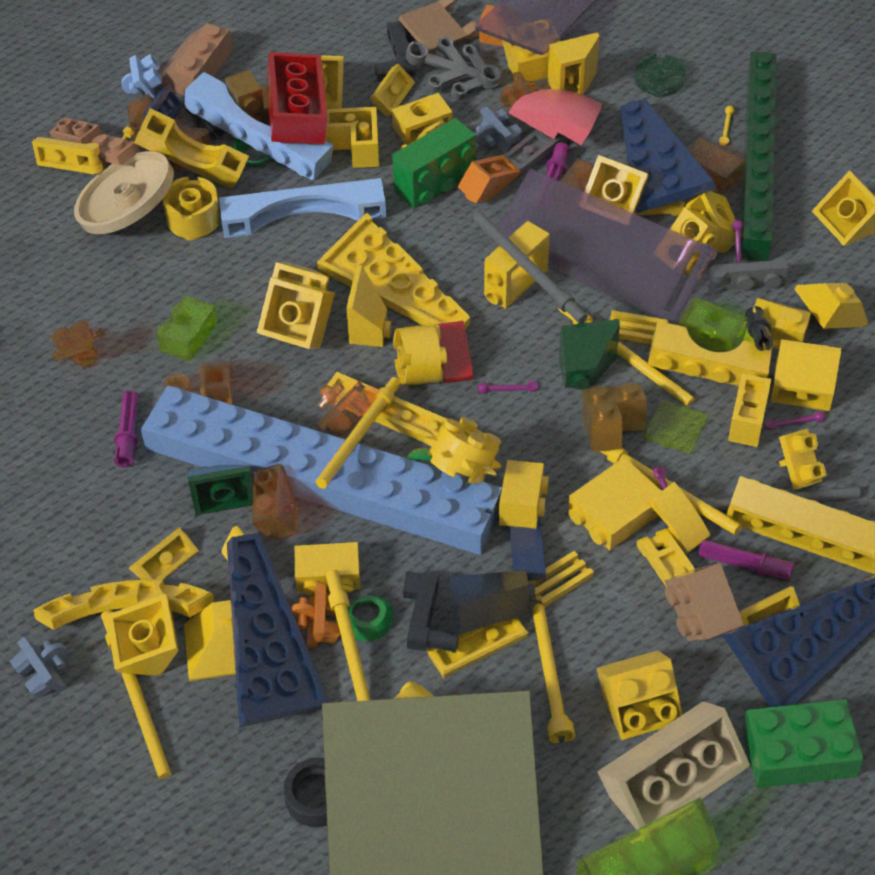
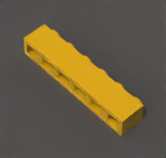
[726,476,875,574]

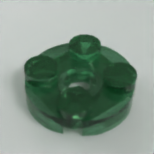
[634,54,686,98]

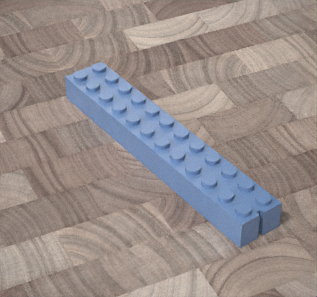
[141,385,502,555]

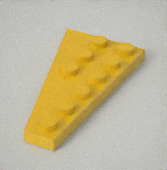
[317,212,470,329]

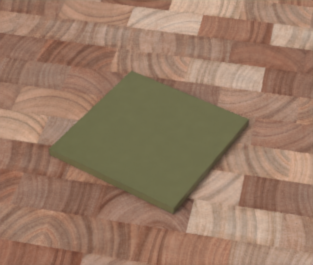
[322,691,543,875]

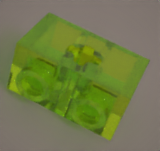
[156,295,218,362]
[679,296,747,352]

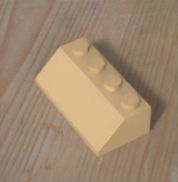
[597,701,750,839]

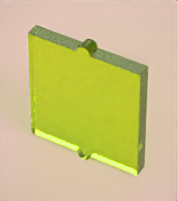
[643,399,708,454]

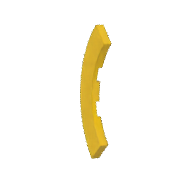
[33,580,214,630]

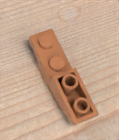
[49,118,140,169]

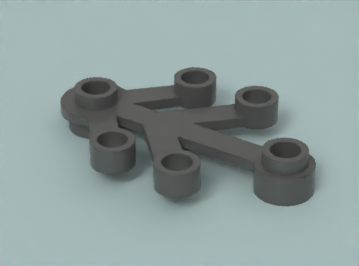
[406,36,502,100]

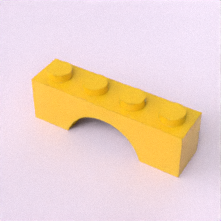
[134,108,249,189]
[647,321,772,386]

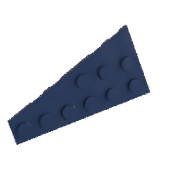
[620,98,716,213]
[227,533,330,728]
[722,576,875,707]

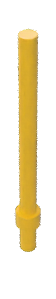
[558,308,695,407]
[316,377,401,489]
[599,448,742,536]
[325,569,371,701]
[101,610,172,780]

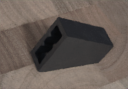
[450,570,535,635]

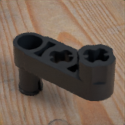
[374,21,416,80]
[403,571,459,653]

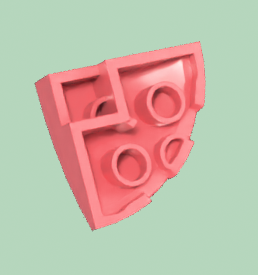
[508,89,602,145]

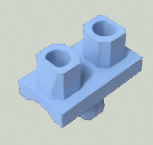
[121,54,163,101]

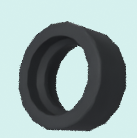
[284,758,327,827]

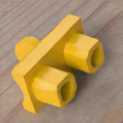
[779,428,827,490]

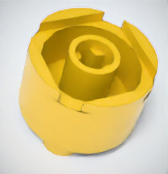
[163,177,221,241]
[393,324,447,386]

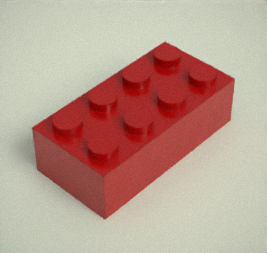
[266,52,328,145]

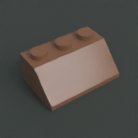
[157,23,232,95]

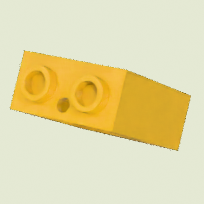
[484,221,550,309]

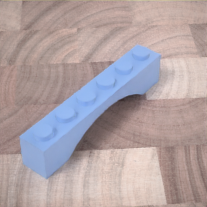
[185,72,333,181]
[219,178,386,238]

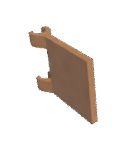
[399,0,479,53]

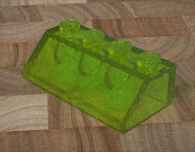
[576,797,720,875]

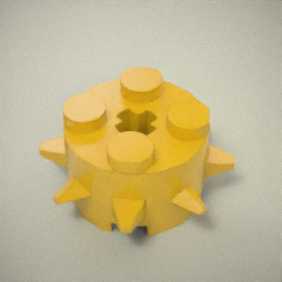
[424,417,502,484]

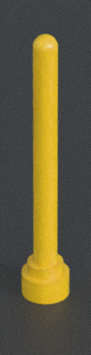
[532,603,576,743]

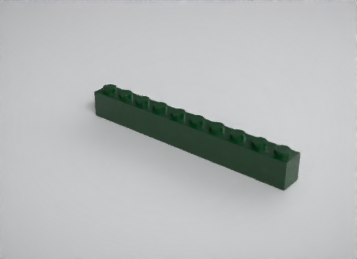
[741,51,777,261]

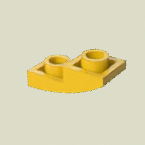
[649,482,710,555]

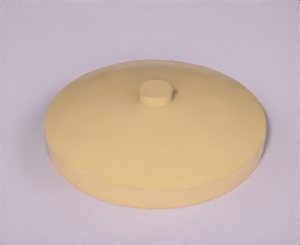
[74,151,174,234]

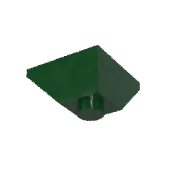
[559,319,620,389]
[187,465,256,516]

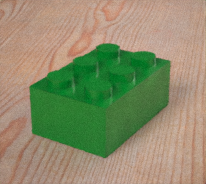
[392,118,476,209]
[742,699,863,788]

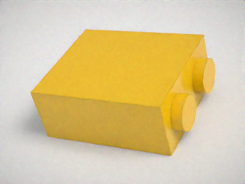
[568,457,661,551]

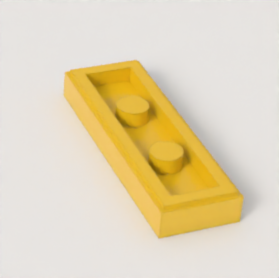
[428,617,528,679]

